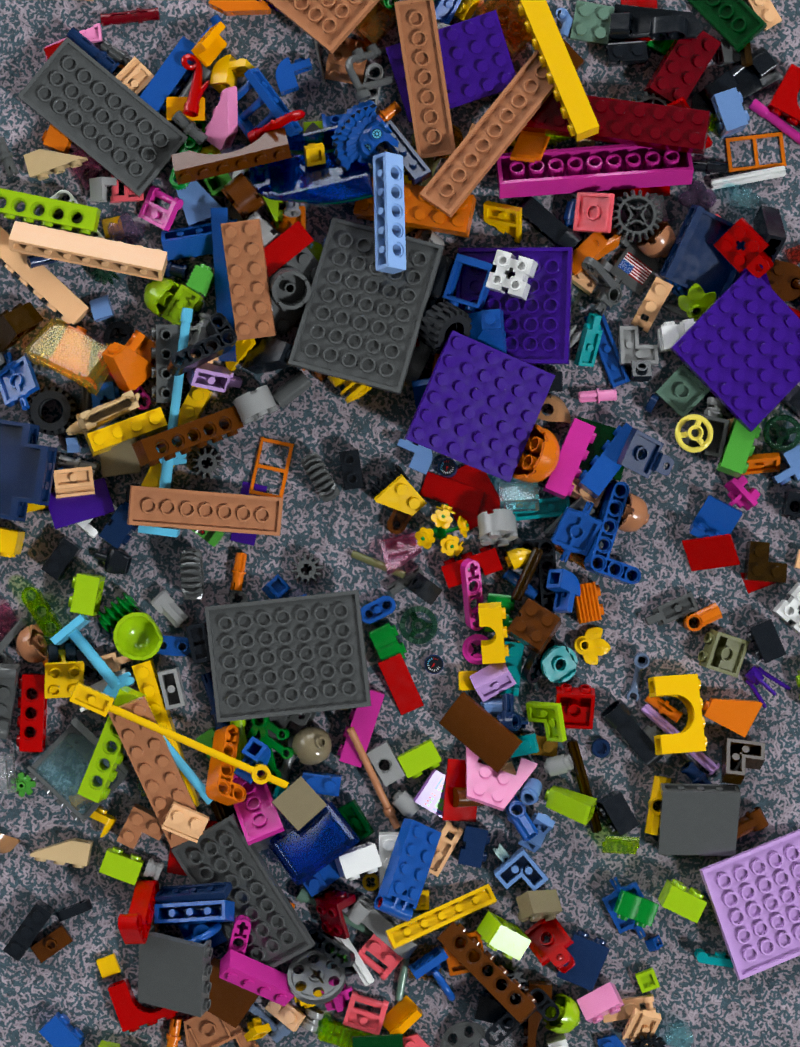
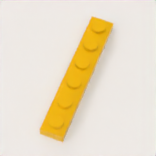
[385,884,497,950]

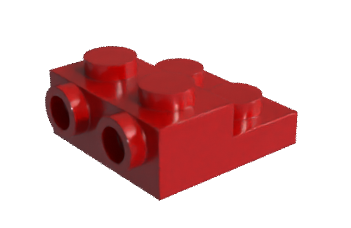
[555,683,595,729]

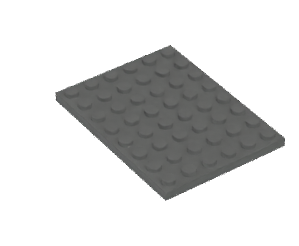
[288,217,444,395]
[205,590,372,723]

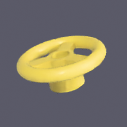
[675,414,713,453]

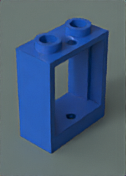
[443,253,496,312]

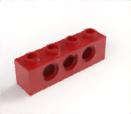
[16,673,47,752]

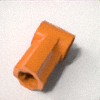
[683,602,722,631]

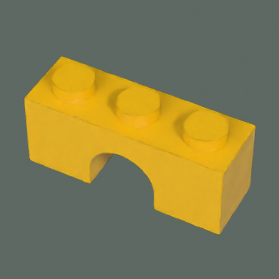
[478,602,509,664]

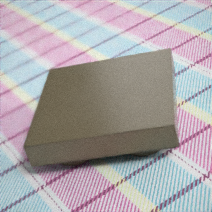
[100,437,142,477]
[272,776,327,832]

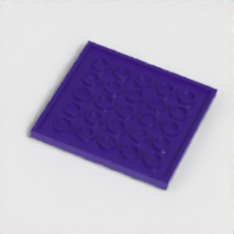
[456,247,573,364]
[670,270,800,432]
[405,330,556,483]

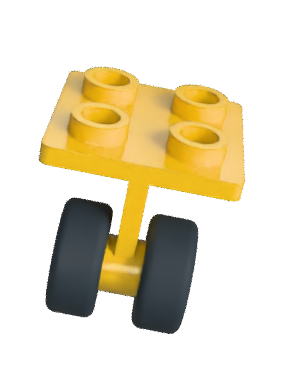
[44,643,84,699]

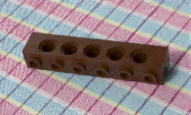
[132,406,244,467]
[437,922,537,1024]

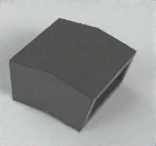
[716,39,741,66]

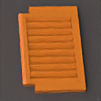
[510,131,550,163]

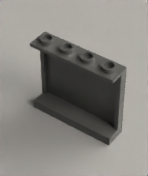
[656,783,741,858]
[138,925,213,1017]

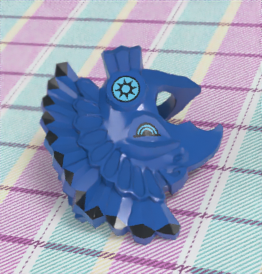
[331,100,399,172]

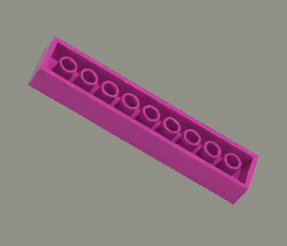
[496,144,694,199]

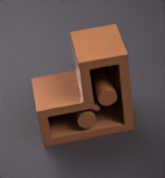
[116,803,164,849]

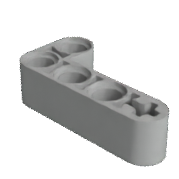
[346,895,419,960]

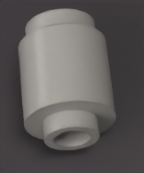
[544,754,574,777]
[392,790,420,818]

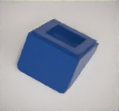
[262,574,291,599]

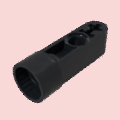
[517,196,584,251]
[600,699,664,768]

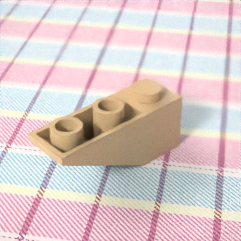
[23,149,88,181]
[30,838,93,868]

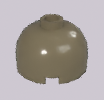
[292,726,332,765]

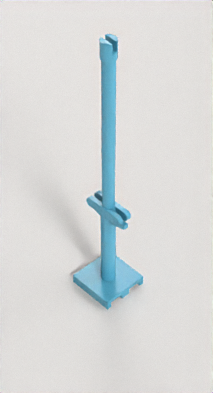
[138,307,193,538]
[50,614,214,805]

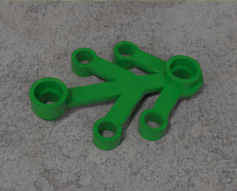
[246,717,294,784]

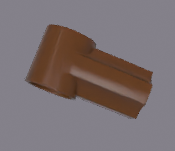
[737,807,769,839]

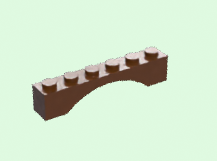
[171,128,292,185]
[523,980,552,1047]

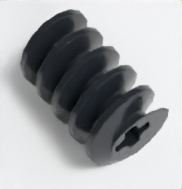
[369,464,411,505]

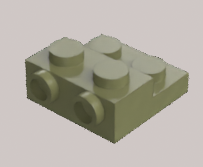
[698,629,749,678]

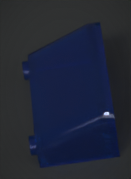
[267,800,360,886]

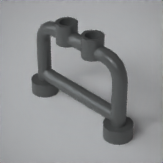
[345,43,396,103]

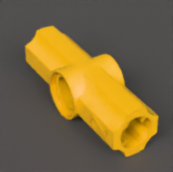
[644,775,671,836]

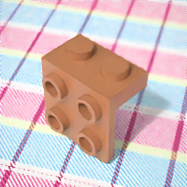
[325,38,371,84]

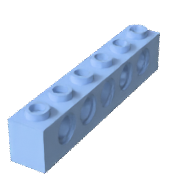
[373,151,406,274]

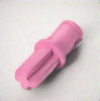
[578,388,617,404]

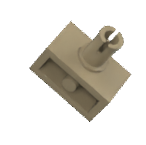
[516,889,563,922]

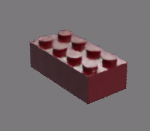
[644,30,721,104]

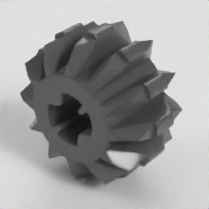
[192,447,224,479]
[291,553,323,585]

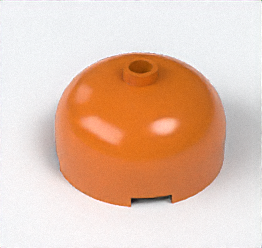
[512,424,560,483]

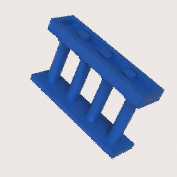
[219,68,303,138]

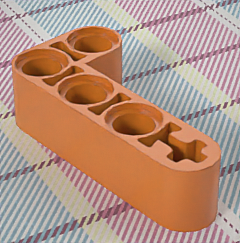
[206,724,246,806]

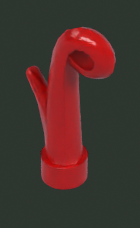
[181,53,210,117]
[247,110,306,144]

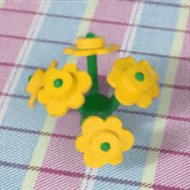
[415,504,469,558]

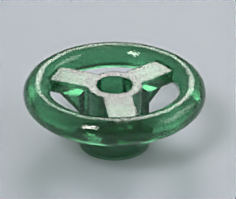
[763,414,800,451]
[400,606,438,644]

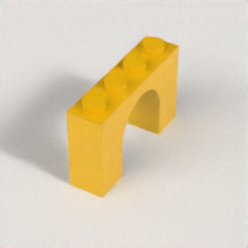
[86,407,168,457]
[648,674,707,755]

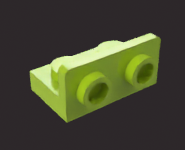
[161,284,204,326]

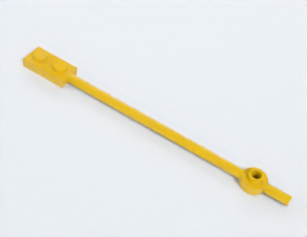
[69,682,289,789]

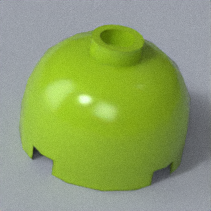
[144,278,180,317]
[544,993,580,1034]

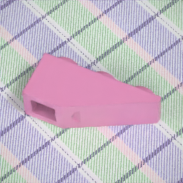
[205,86,238,151]

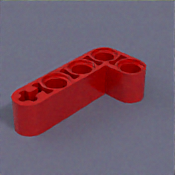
[118,880,159,944]

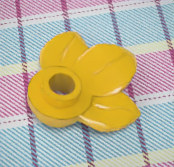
[574,627,611,665]

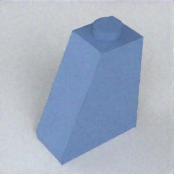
[175,181,222,227]

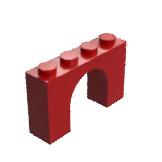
[767,64,800,126]
[107,978,178,1032]

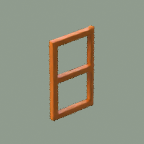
[725,132,787,173]
[249,436,294,498]

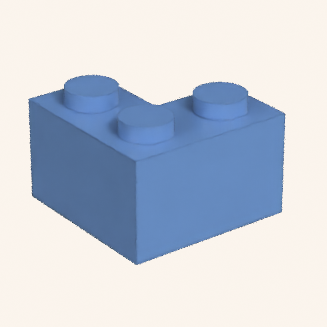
[711,87,750,139]
[493,847,548,891]

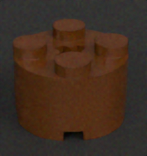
[221,172,265,219]

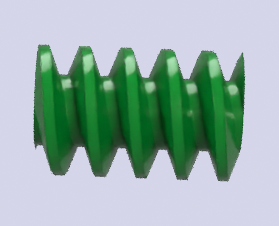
[98,592,140,633]

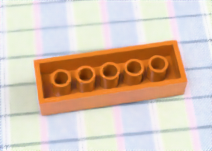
[353,176,476,238]

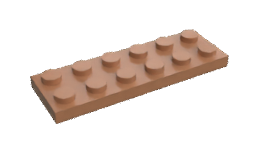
[221,219,276,341]

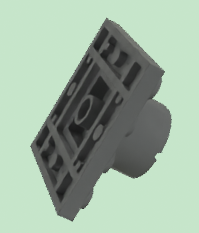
[268,247,319,337]

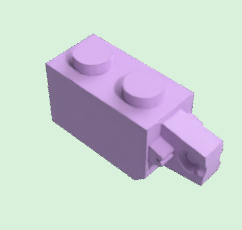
[186,363,242,393]

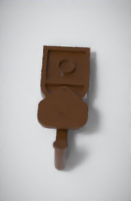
[766,260,800,302]

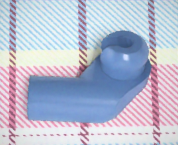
[555,8,573,37]

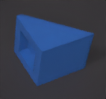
[645,935,664,952]

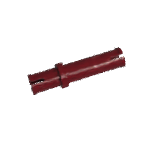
[100,7,160,26]

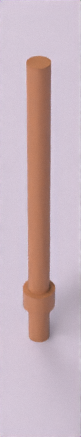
[347,727,400,829]

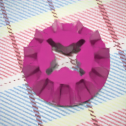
[462,634,489,665]

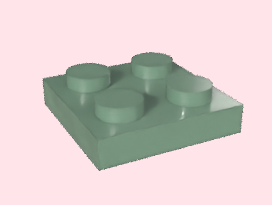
[570,0,615,46]
[655,365,710,418]

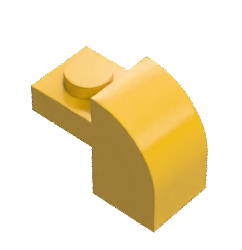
[210,54,255,93]

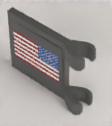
[599,234,662,295]

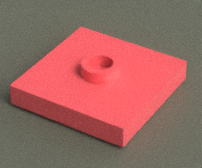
[573,192,615,233]

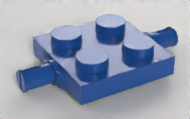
[0,352,40,410]
[551,501,603,562]
[602,877,646,939]

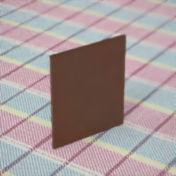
[208,957,259,1028]

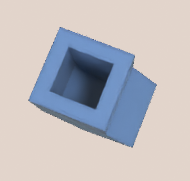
[65,433,81,453]

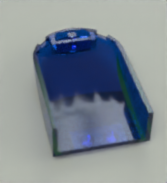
[249,125,374,204]

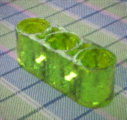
[21,587,62,637]
[317,1018,374,1047]

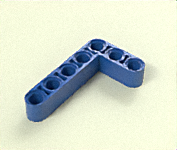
[584,481,641,584]

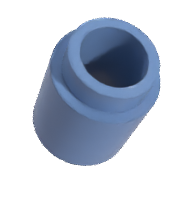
[480,698,503,717]
[520,778,542,805]

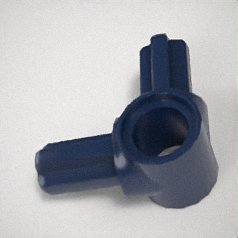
[496,693,528,731]

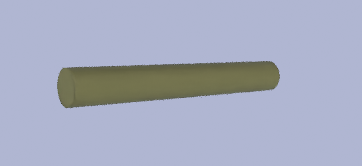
[351,550,406,579]

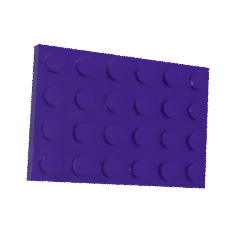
[386,10,516,123]

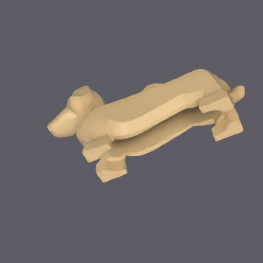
[66,390,140,436]

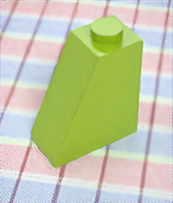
[544,785,598,825]

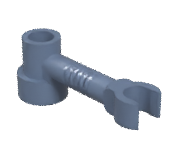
[626,652,650,702]
[249,1001,292,1043]

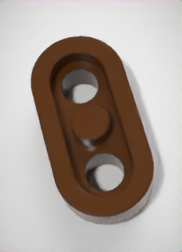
[387,509,412,534]

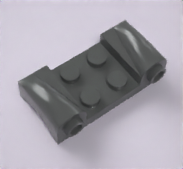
[0,663,20,740]

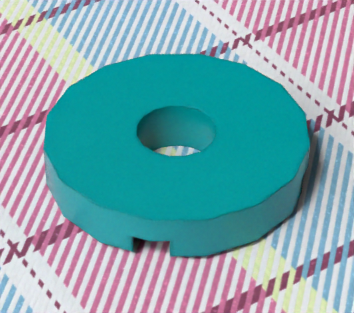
[540,645,578,683]

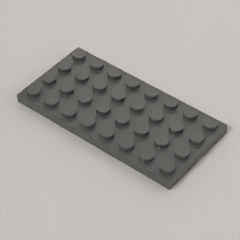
[18,37,188,198]
[171,813,316,968]

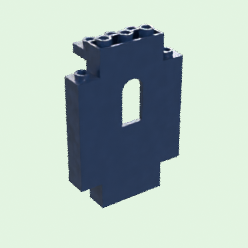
[0,419,58,522]

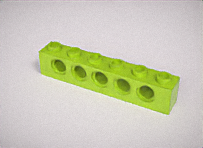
[0,188,101,235]
[77,686,146,803]

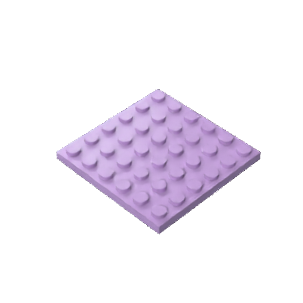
[699,829,800,980]

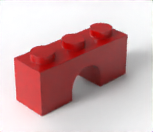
[441,545,503,588]

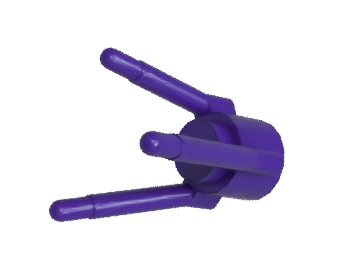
[744,665,791,708]

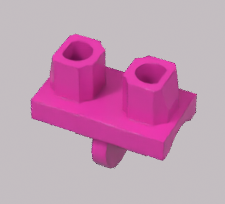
[724,475,760,511]
[321,979,353,1013]

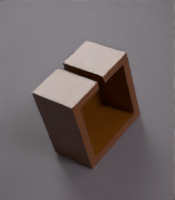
[507,598,562,655]

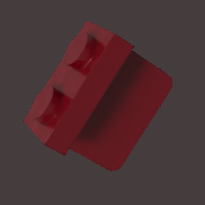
[315,888,357,939]

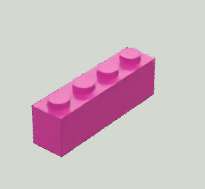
[543,418,597,499]
[337,688,385,768]
[219,949,294,1007]

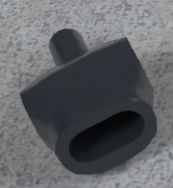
[94,547,132,575]

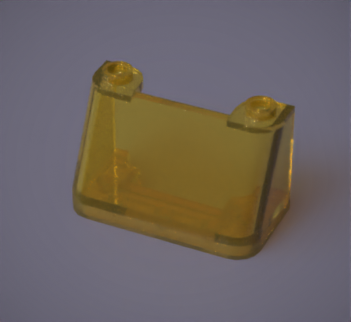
[24,317,110,396]

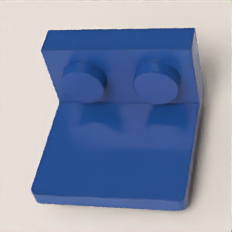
[690,495,742,538]

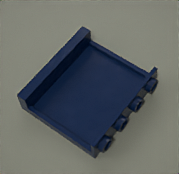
[659,204,745,300]

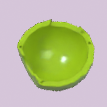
[113,612,163,661]

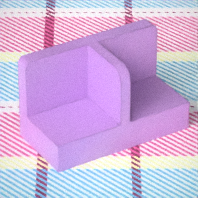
[470,663,517,702]

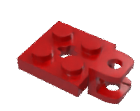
[713,217,774,278]
[524,918,575,973]

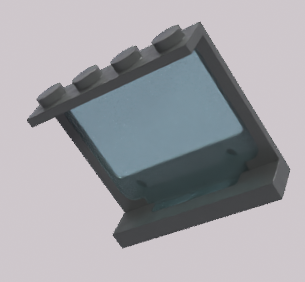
[27,717,132,822]

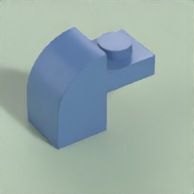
[397,438,432,475]
[771,444,800,485]
[518,812,555,853]

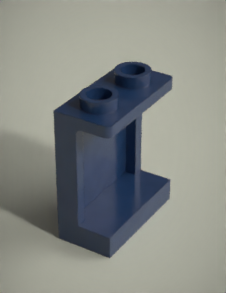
[555,930,610,991]

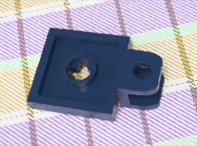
[617,428,674,479]

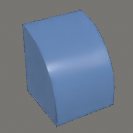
[89,295,115,322]

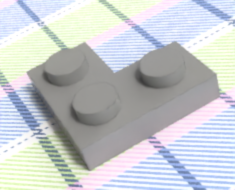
[618,326,659,365]

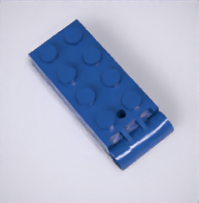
[374,818,441,922]

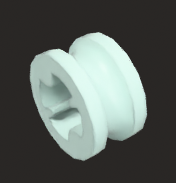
[493,843,511,863]

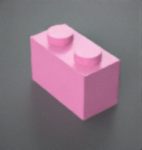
[577,982,624,1024]

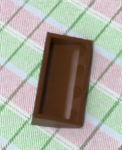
[439,692,523,773]

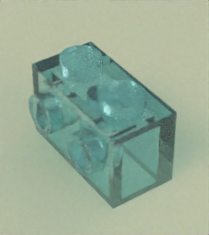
[499,481,539,512]

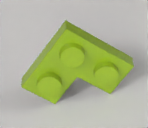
[525,701,567,742]

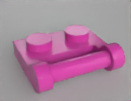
[138,186,183,232]

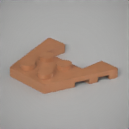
[183,1011,260,1047]

